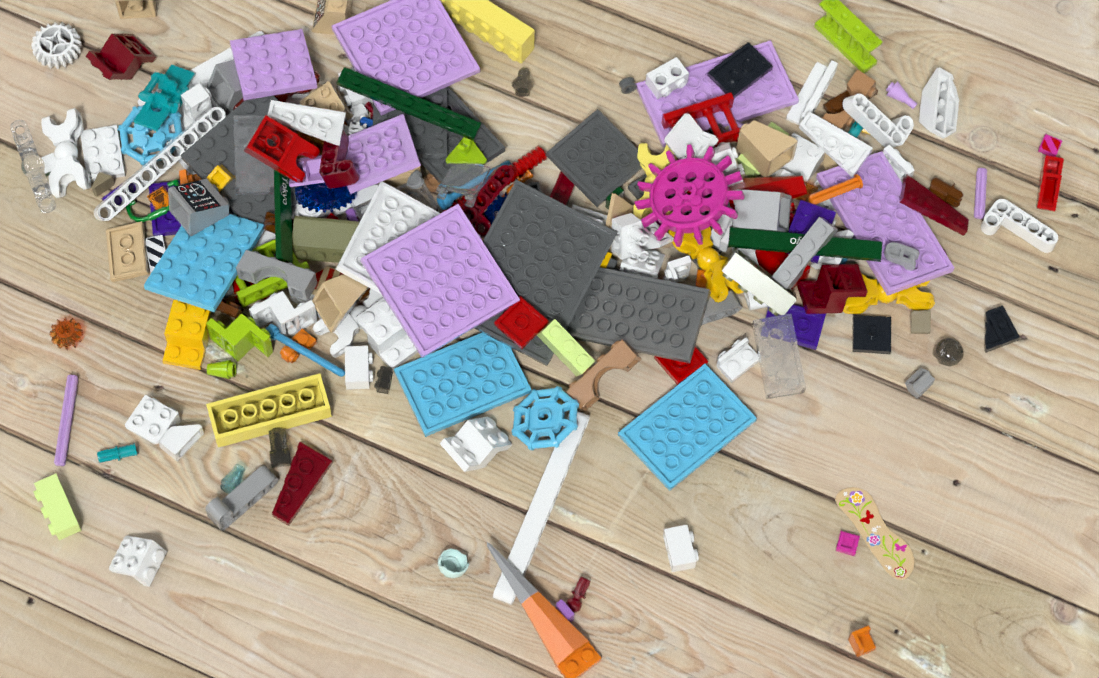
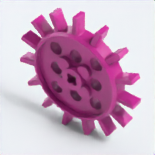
[635,144,745,247]

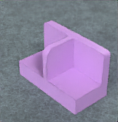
[289,155,324,187]

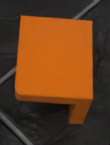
[848,625,876,657]

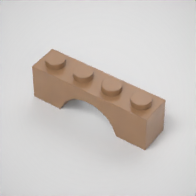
[822,69,877,131]
[566,340,642,411]

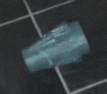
[220,464,245,494]

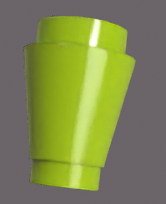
[207,360,237,379]

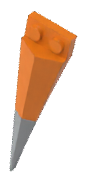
[487,542,602,678]

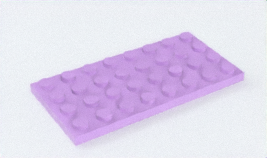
[636,40,799,147]
[816,151,954,296]

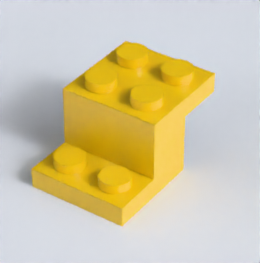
[162,299,211,370]

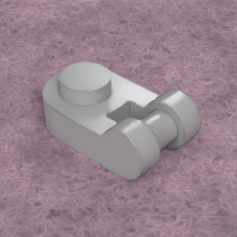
[884,242,920,271]

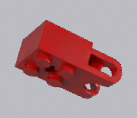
[244,115,320,183]

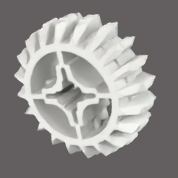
[31,22,82,69]

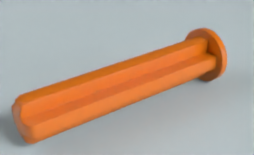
[808,174,863,205]

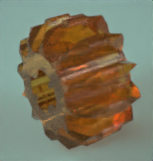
[49,317,83,350]

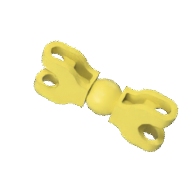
[633,143,677,220]

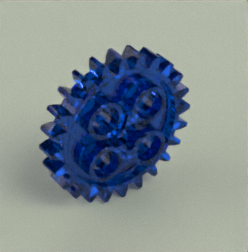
[295,182,357,213]

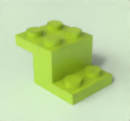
[206,313,273,362]

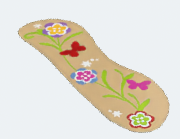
[835,487,914,580]

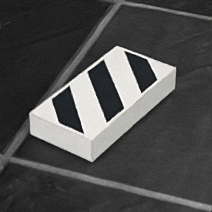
[145,235,166,273]

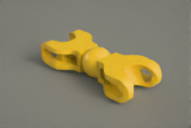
[668,227,744,303]
[843,274,935,314]

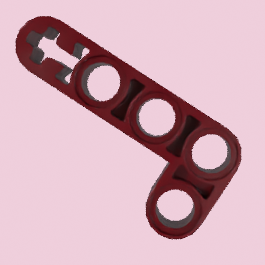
[319,129,360,188]
[461,165,514,237]

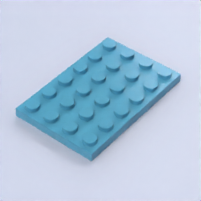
[144,214,264,312]
[394,333,531,437]
[618,364,757,491]

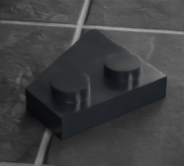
[984,305,1020,353]

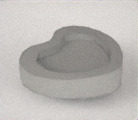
[407,170,424,189]

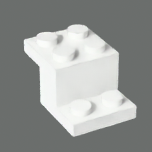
[249,291,317,337]
[355,297,418,371]
[440,417,513,472]

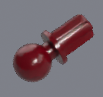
[566,577,591,613]

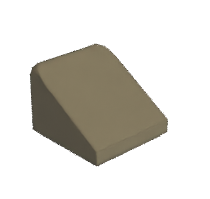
[92,172,114,197]
[910,311,931,334]

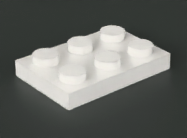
[80,125,125,182]

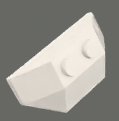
[919,67,959,139]

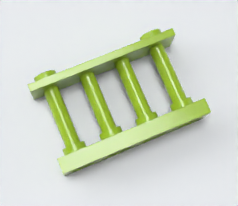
[814,0,883,74]
[235,239,310,308]

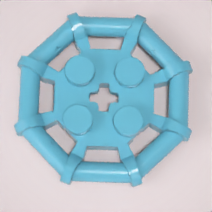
[118,105,185,166]
[511,386,579,451]

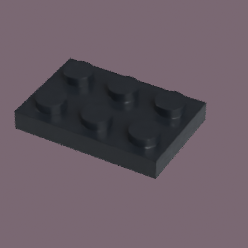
[707,42,773,98]

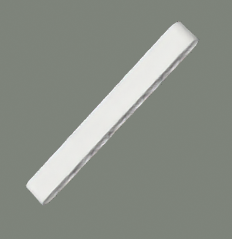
[94,107,226,221]

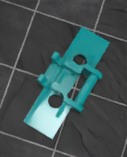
[134,64,195,131]

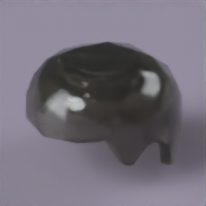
[933,338,964,367]

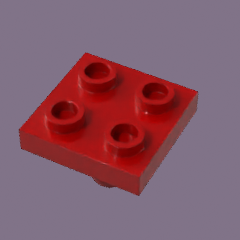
[654,347,708,385]

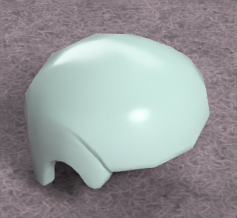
[438,548,469,579]

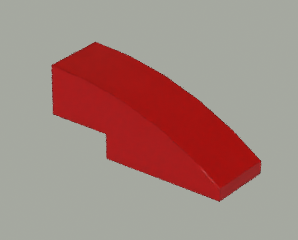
[1037,155,1064,212]

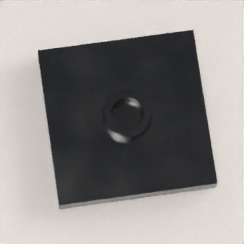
[852,315,891,354]

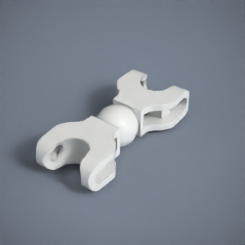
[41,108,91,199]
[312,288,383,358]

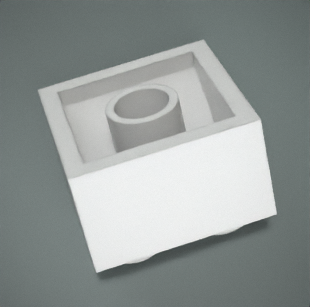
[780,133,825,185]

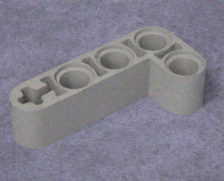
[701,291,742,325]
[205,465,279,531]

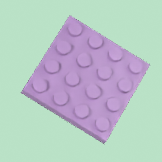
[230,29,317,100]
[346,114,421,194]

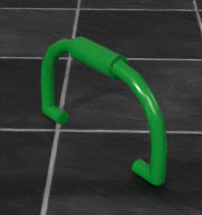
[126,179,179,222]

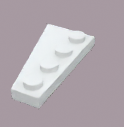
[268,100,346,146]
[799,111,873,178]

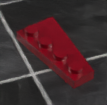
[900,174,969,236]
[272,441,333,526]

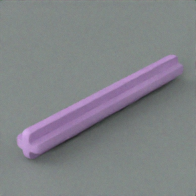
[54,375,78,466]

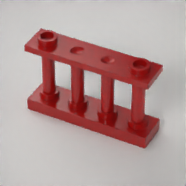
[662,93,740,160]

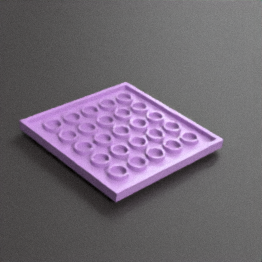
[332,0,480,116]
[360,204,520,358]

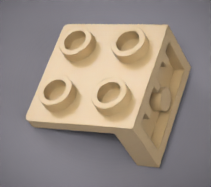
[299,81,354,120]

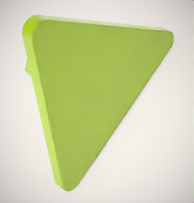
[445,137,487,164]

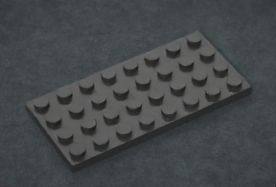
[566,267,711,363]

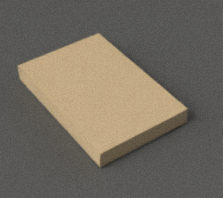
[106,221,149,282]

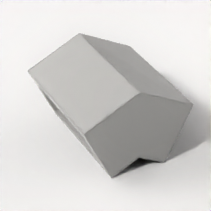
[905,367,935,399]

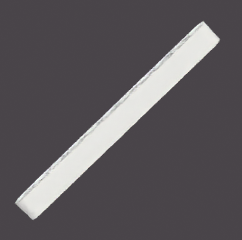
[493,411,590,605]

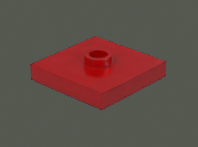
[494,296,549,349]

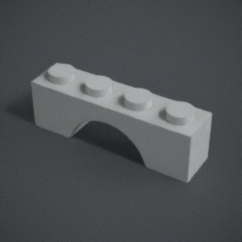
[772,217,838,289]
[236,250,317,301]

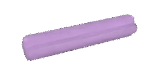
[974,168,987,219]

